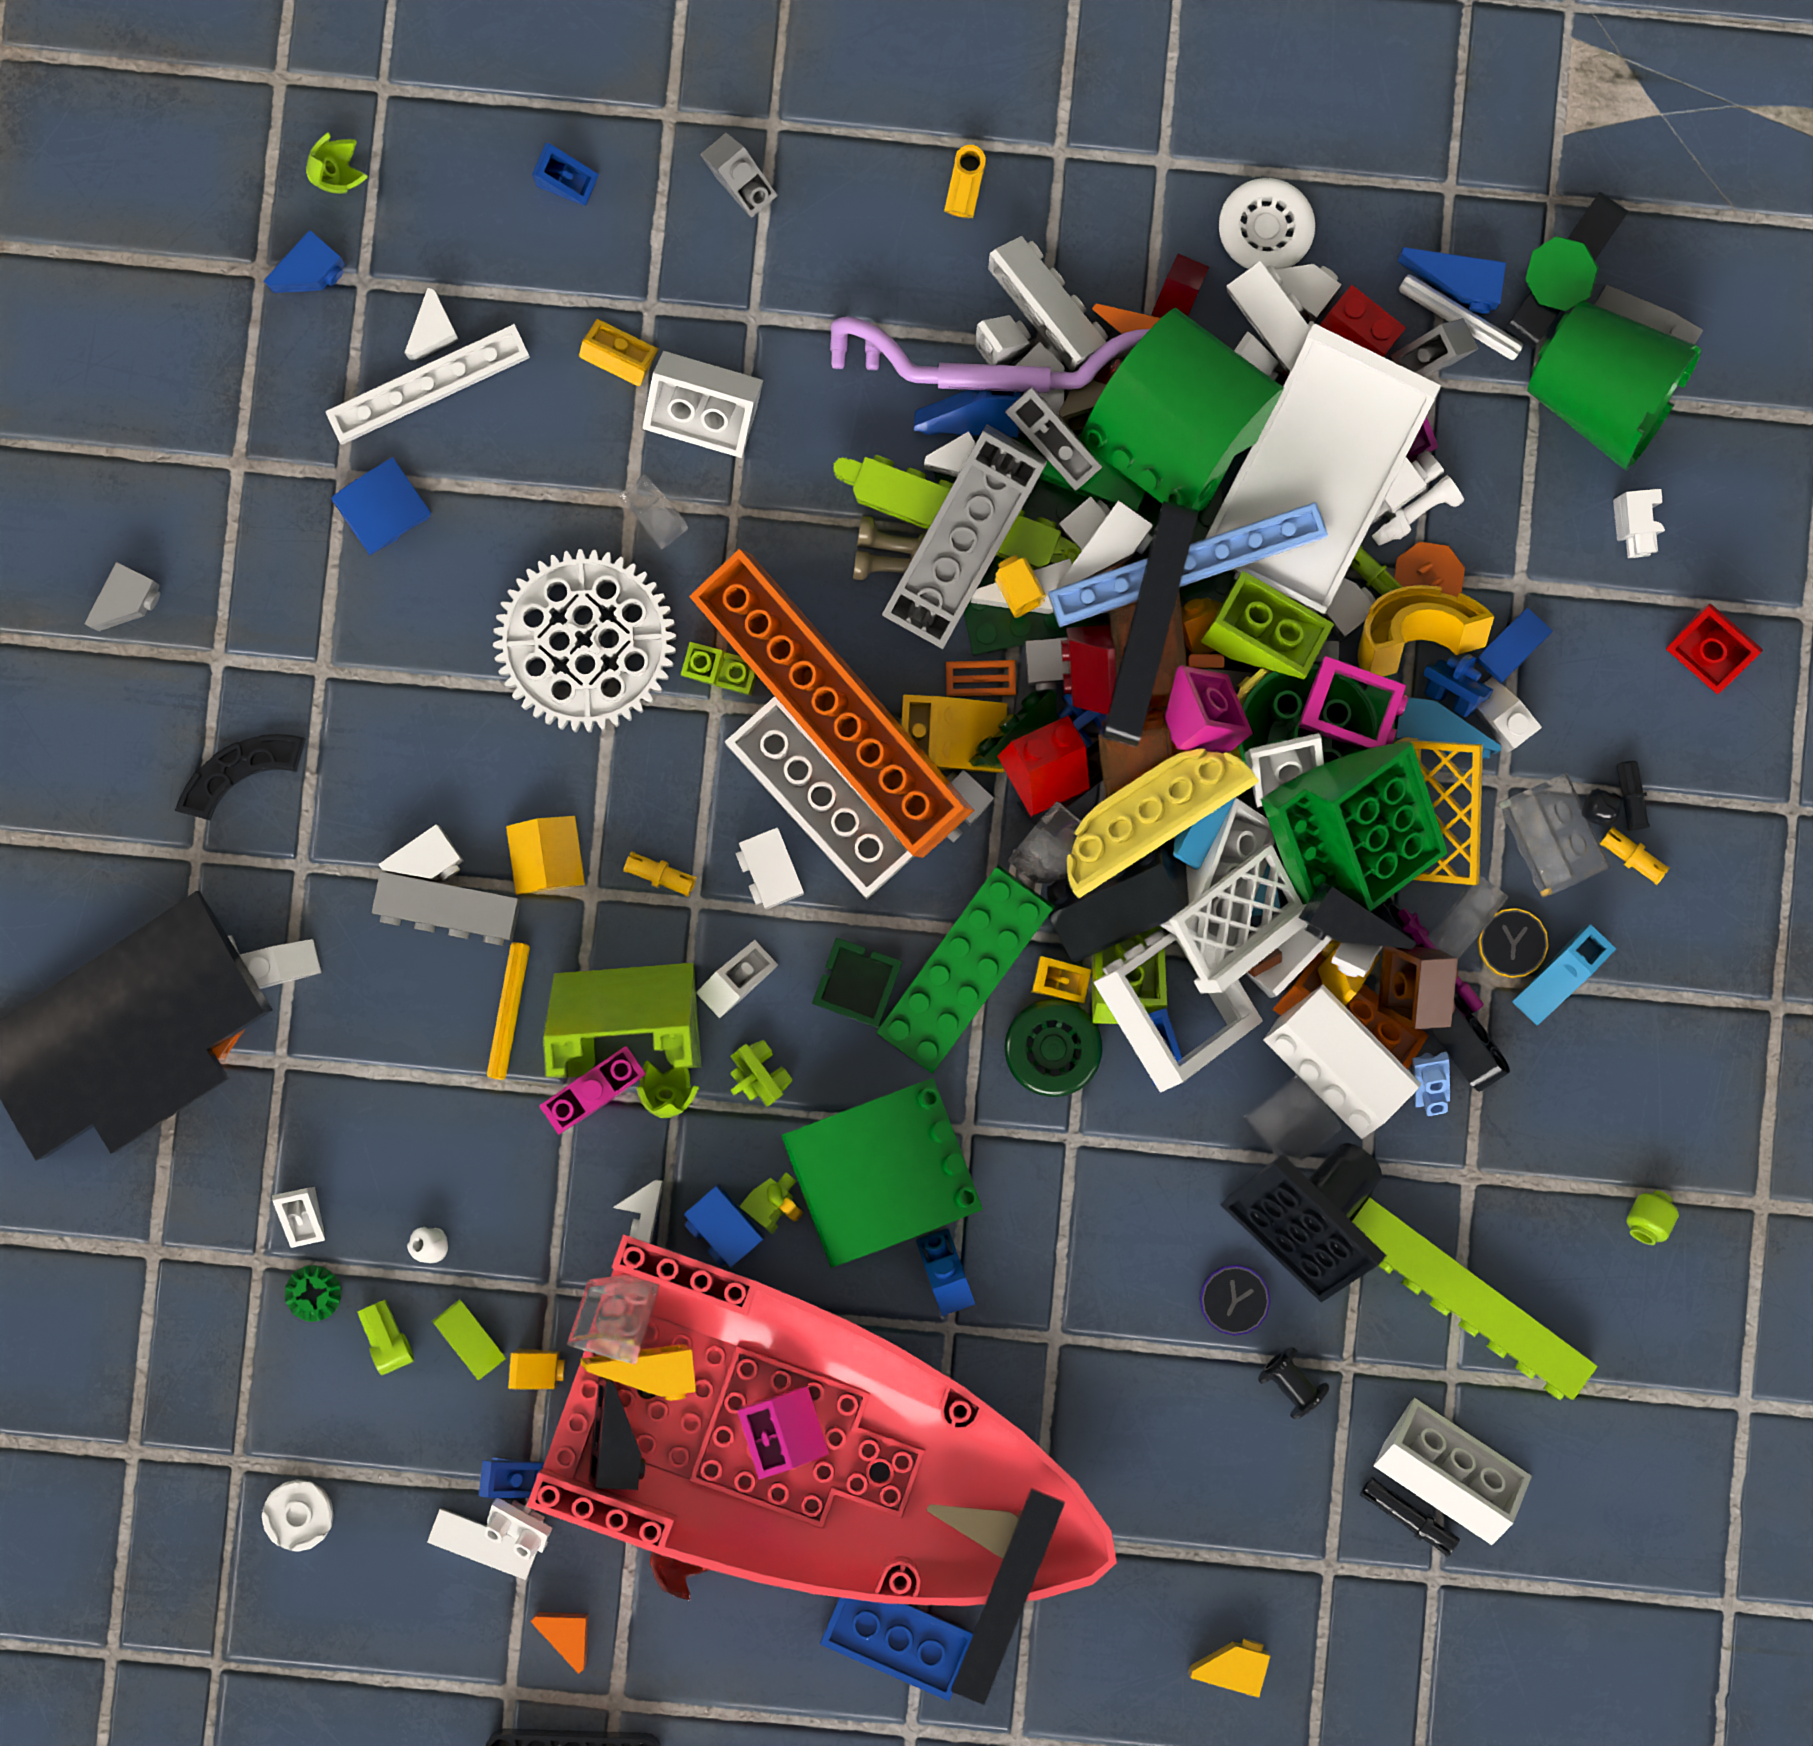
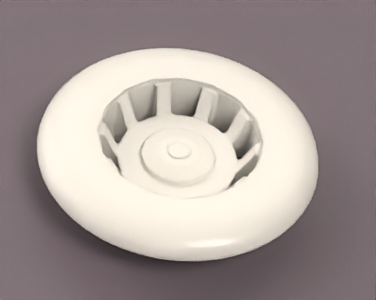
[1219,178,1315,269]

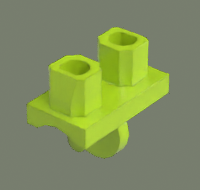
[730,1040,792,1107]

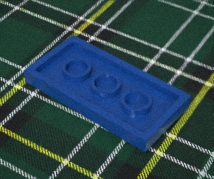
[820,1597,973,1701]

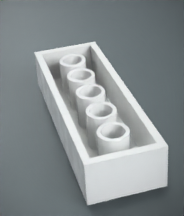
[725,697,915,900]

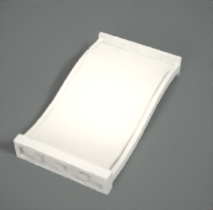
[1205,324,1441,617]

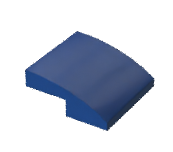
[331,457,432,555]

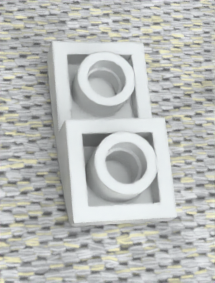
[1331,942,1383,977]

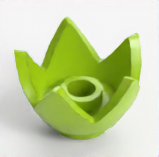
[306,132,368,194]
[636,1060,699,1118]

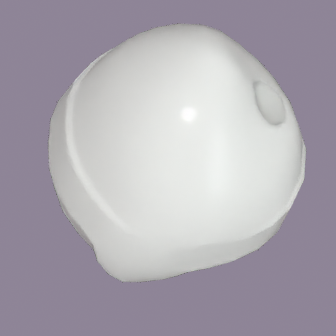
[407,1227,448,1263]

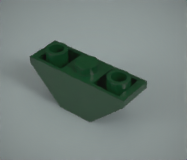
[969,689,1057,769]

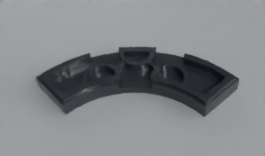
[175,734,306,821]

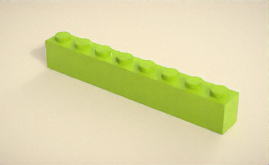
[1350,1197,1598,1401]

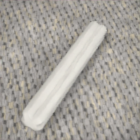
[1399,275,1523,360]

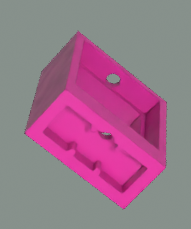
[1297,656,1409,750]

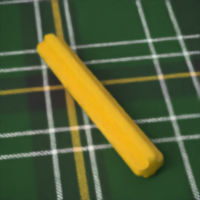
[487,942,530,1080]

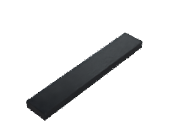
[951,1488,1065,1705]

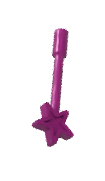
[1397,908,1484,1013]

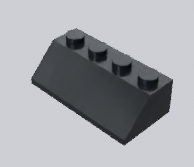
[1047,840,1189,963]

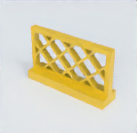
[1394,737,1483,885]

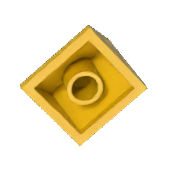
[506,816,585,895]

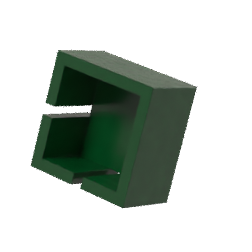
[812,937,902,1028]

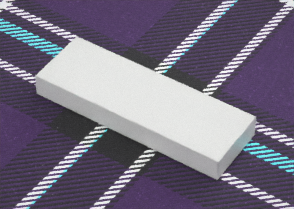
[427,1508,537,1580]

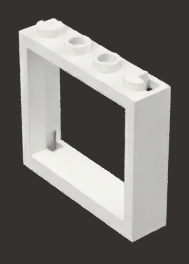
[1094,929,1263,1092]

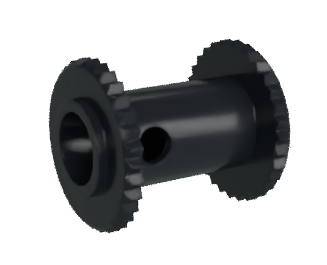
[1258,1347,1329,1419]

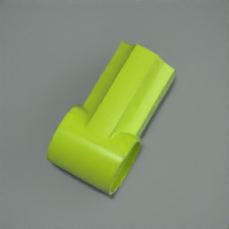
[357,1299,415,1376]

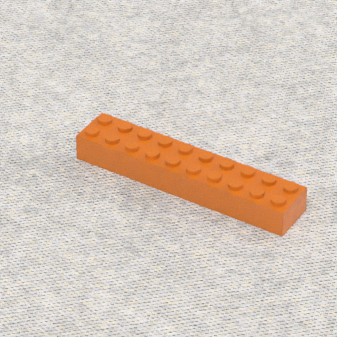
[689,549,975,858]

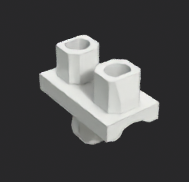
[484,1498,552,1560]

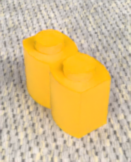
[995,555,1046,618]

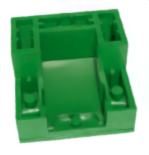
[1079,307,1284,513]
[781,1078,983,1268]

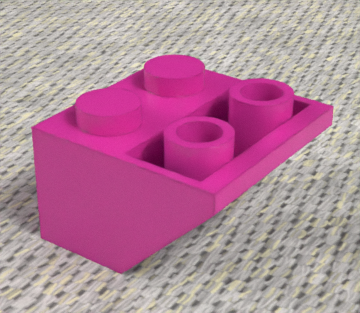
[737,1386,829,1480]

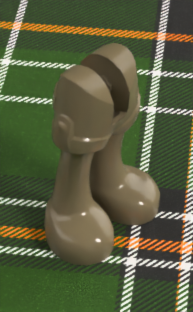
[852,515,926,581]

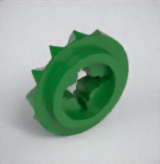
[285,1265,341,1322]

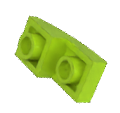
[680,642,757,696]
[432,1299,506,1381]

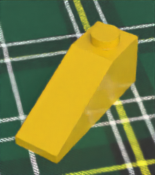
[580,1344,696,1400]

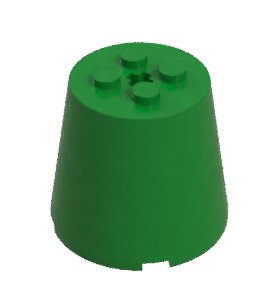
[1527,300,1702,471]

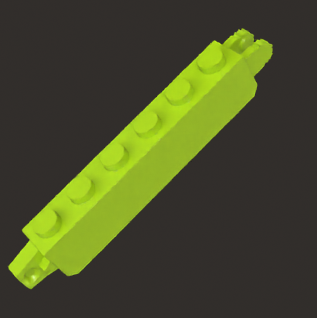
[833,455,1082,570]

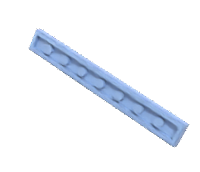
[1048,502,1328,627]

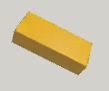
[579,319,659,386]

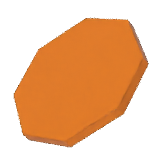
[1394,542,1465,597]

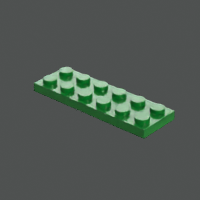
[876,865,1055,1074]

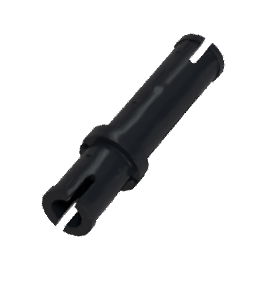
[1360,1477,1460,1557]

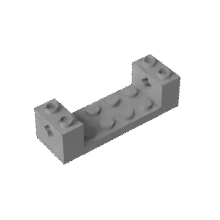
[882,424,1048,649]

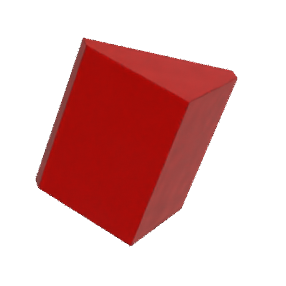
[1666,603,1763,695]

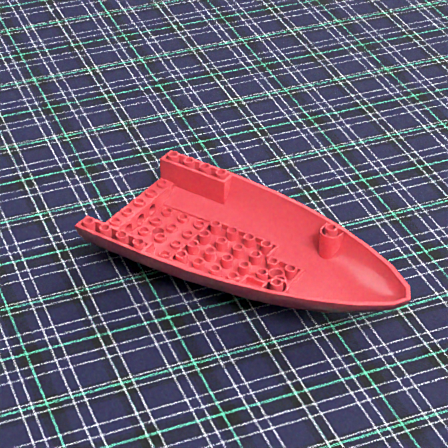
[526,1234,1117,1606]

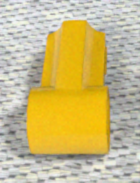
[944,145,986,218]

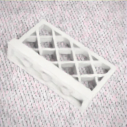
[1170,844,1307,993]

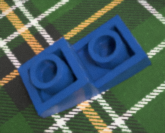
[1476,607,1553,684]

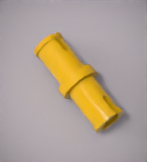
[1600,826,1670,885]
[624,851,697,897]

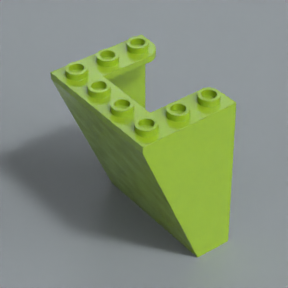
[543,963,702,1078]

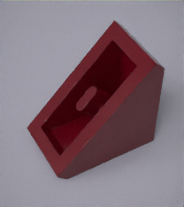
[1151,253,1209,318]

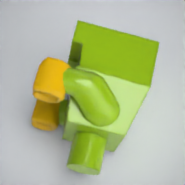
[739,1173,803,1234]

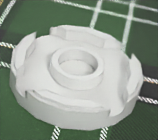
[262,1479,334,1552]

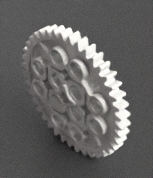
[493,549,677,732]

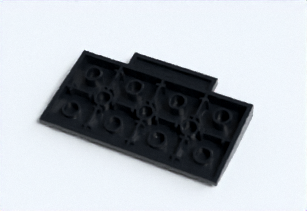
[0,891,273,1160]

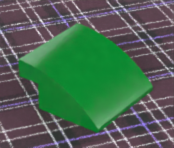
[1260,741,1448,912]

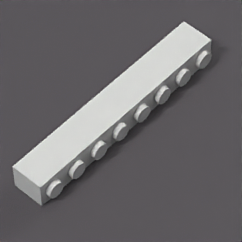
[1226,261,1428,514]

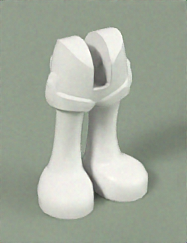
[1371,450,1464,546]

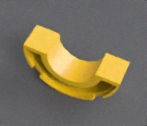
[1357,585,1494,677]

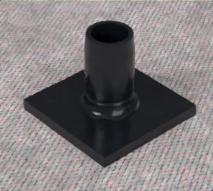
[1220,1143,1387,1303]

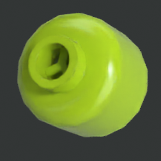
[1626,1190,1679,1245]

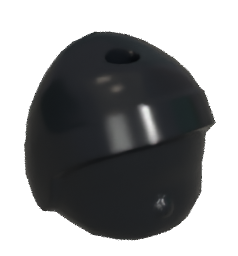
[1581,788,1622,826]

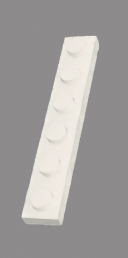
[325,324,530,445]

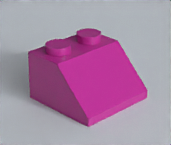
[1165,665,1253,754]

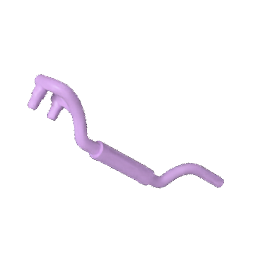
[830,317,1150,393]

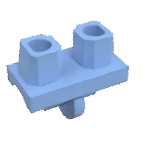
[1412,1052,1450,1116]

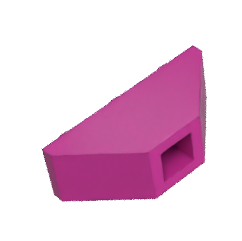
[539,1046,647,1135]

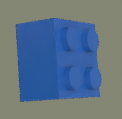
[684,1185,765,1268]

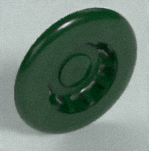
[1005,999,1103,1097]

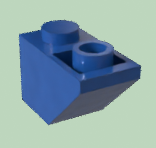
[916,1228,975,1316]

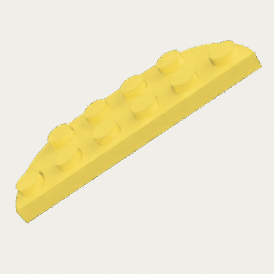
[1067,749,1260,898]

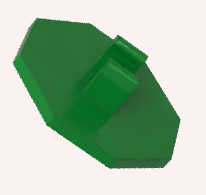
[1525,236,1599,311]

